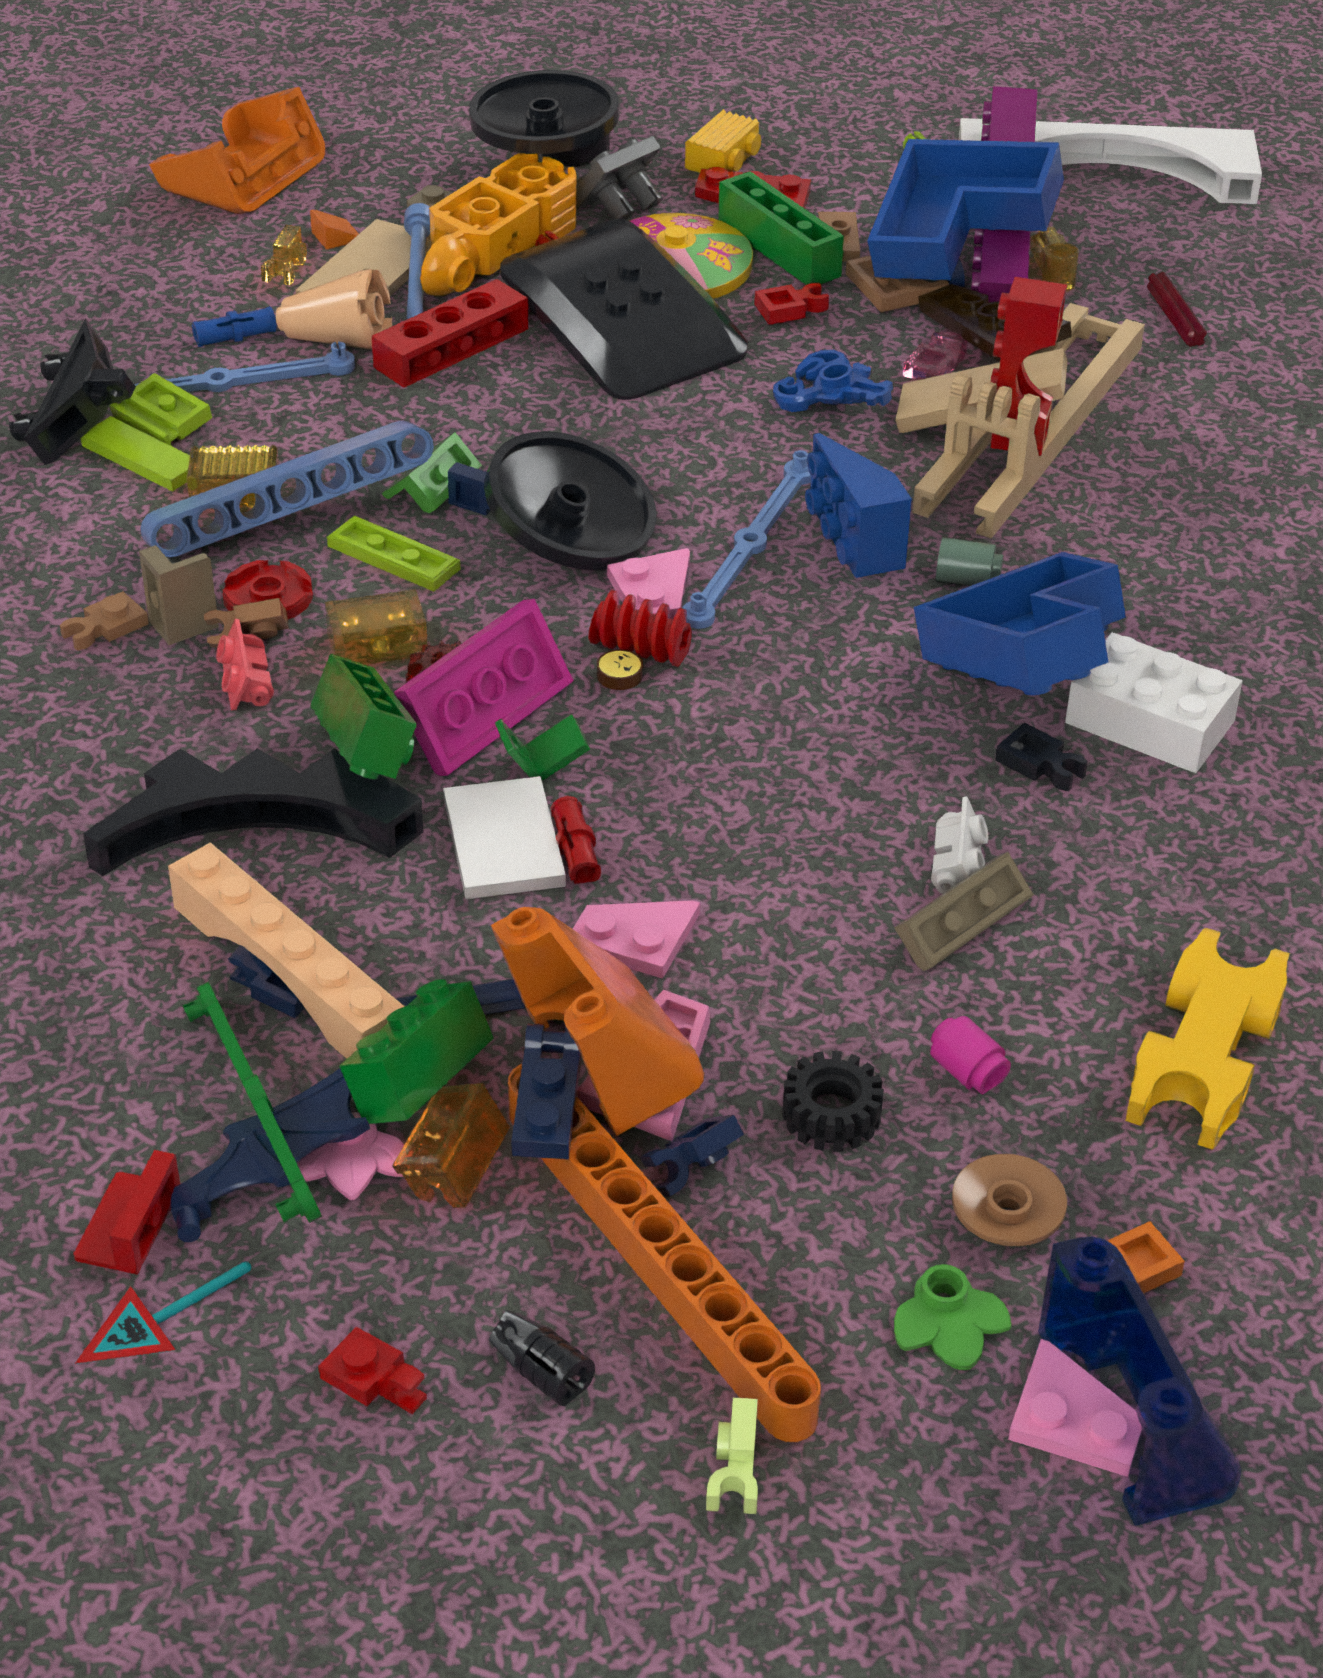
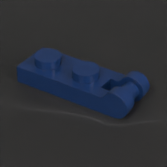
[511,1024,582,1159]

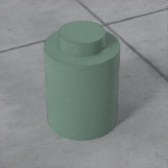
[936,537,1004,586]

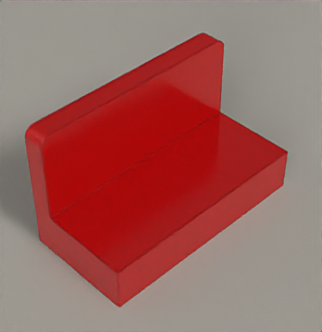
[73,1150,180,1275]

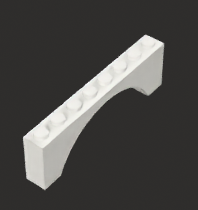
[959,118,1262,204]

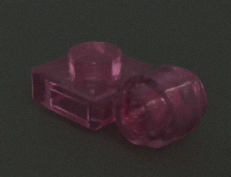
[903,330,967,380]

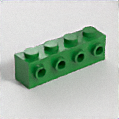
[718,171,844,285]
[310,653,417,780]

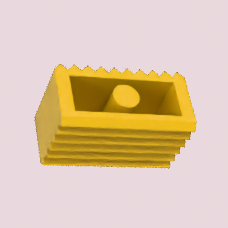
[685,109,761,173]

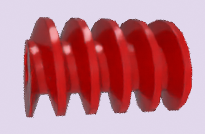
[588,590,692,667]

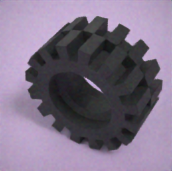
[782,1050,884,1152]

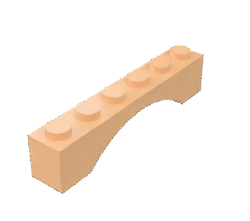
[168,842,405,1059]

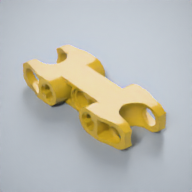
[1125,928,1290,1150]

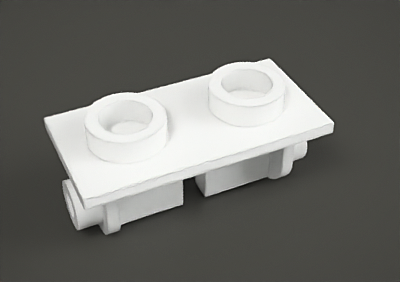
[931,797,988,894]

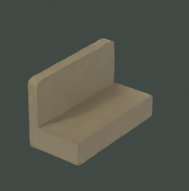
[139,545,219,645]

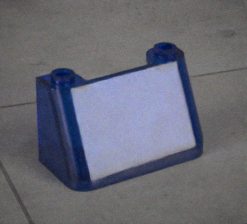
[1038,1236,1242,1526]

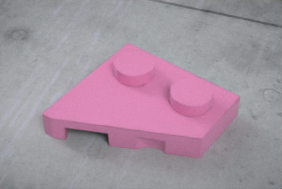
[573,900,700,979]

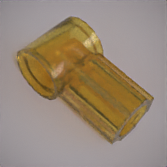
[1030,226,1079,292]

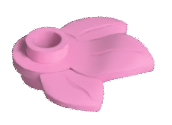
[297,1112,410,1200]

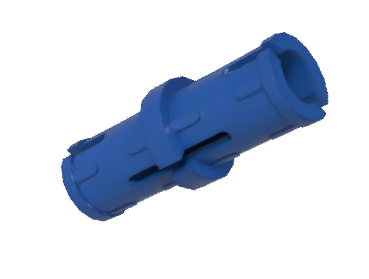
[192,306,277,347]

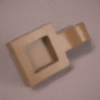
[204,598,289,648]

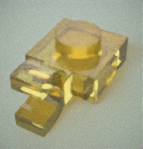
[261,225,307,285]

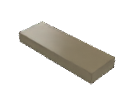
[894,852,1034,971]

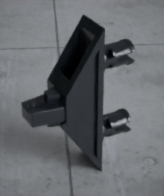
[9,318,136,465]

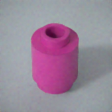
[930,1016,1011,1095]

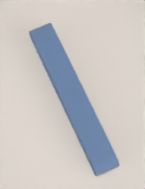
[140,421,434,558]

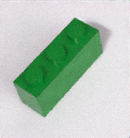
[339,979,494,1124]

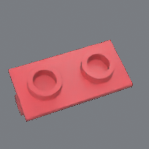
[216,619,274,711]

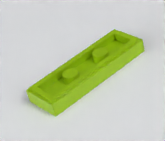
[81,416,203,492]
[327,516,461,592]

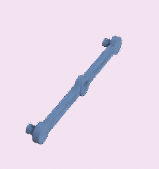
[135,341,355,392]
[682,450,811,629]

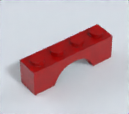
[990,277,1067,456]

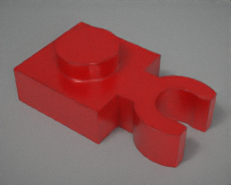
[754,283,829,325]

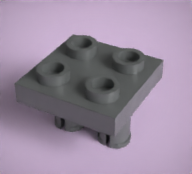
[576,136,663,220]

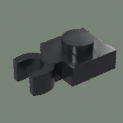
[995,722,1088,792]

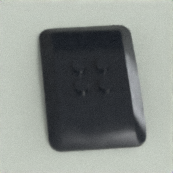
[500,219,748,400]

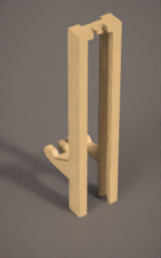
[912,303,1145,538]

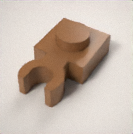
[60,591,149,650]

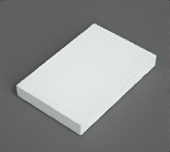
[443,776,566,899]

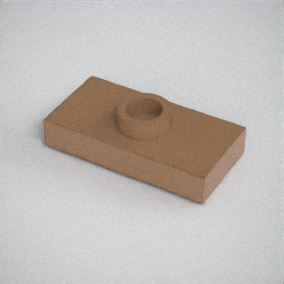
[818,212,860,261]

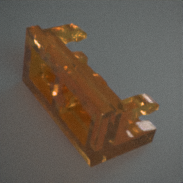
[392,1083,510,1208]

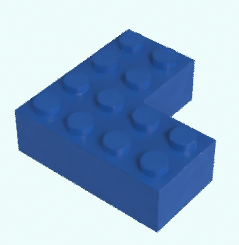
[867,139,1064,280]
[914,552,1126,695]

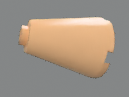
[276,269,392,350]

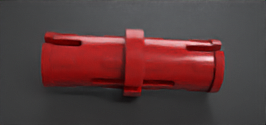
[550,796,601,884]

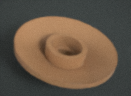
[952,1154,1067,1246]

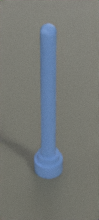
[404,203,430,320]

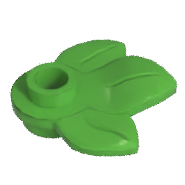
[894,1264,1011,1370]

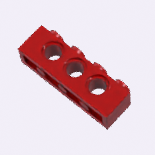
[371,279,529,388]

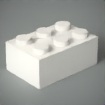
[1065,632,1243,773]

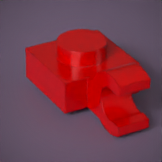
[318,1327,427,1414]

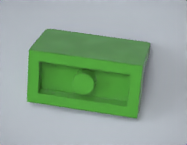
[382,432,482,513]

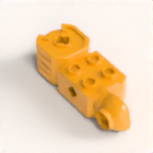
[420,153,577,297]

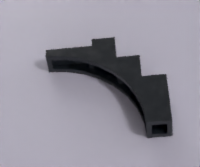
[83,748,424,876]

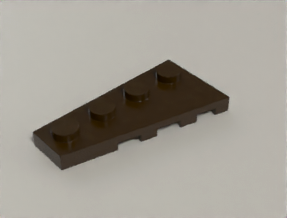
[918,284,1072,362]

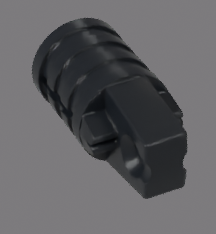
[489,1310,595,1406]

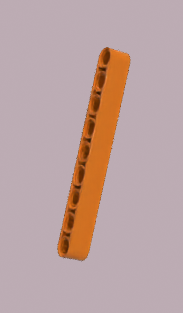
[508,1064,821,1442]

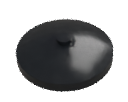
[469,70,619,154]
[484,431,656,570]

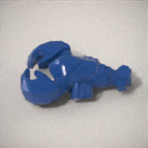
[773,350,893,412]

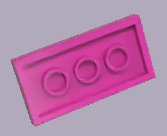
[394,599,574,776]

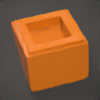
[310,209,359,250]

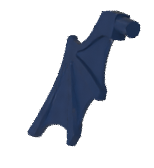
[171,1068,370,1242]

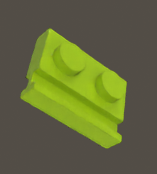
[110,373,213,446]

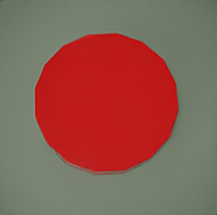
[222,560,313,619]

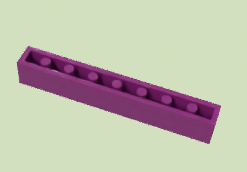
[971,86,1038,302]

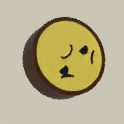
[597,649,643,690]

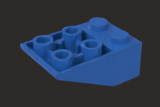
[805,433,912,578]

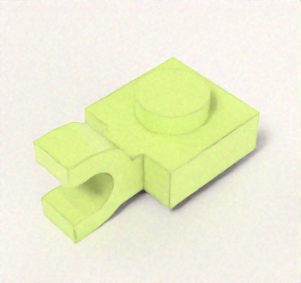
[706,1397,758,1514]

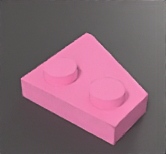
[607,548,690,619]
[1008,1339,1145,1477]

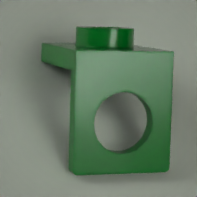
[495,715,590,781]

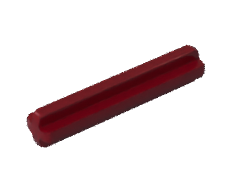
[1147,272,1207,347]

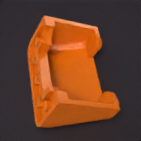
[149,86,325,214]
[490,907,705,1136]

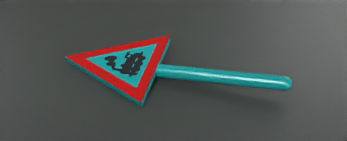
[75,1261,252,1364]

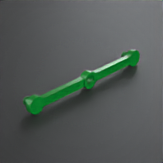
[182,981,322,1223]

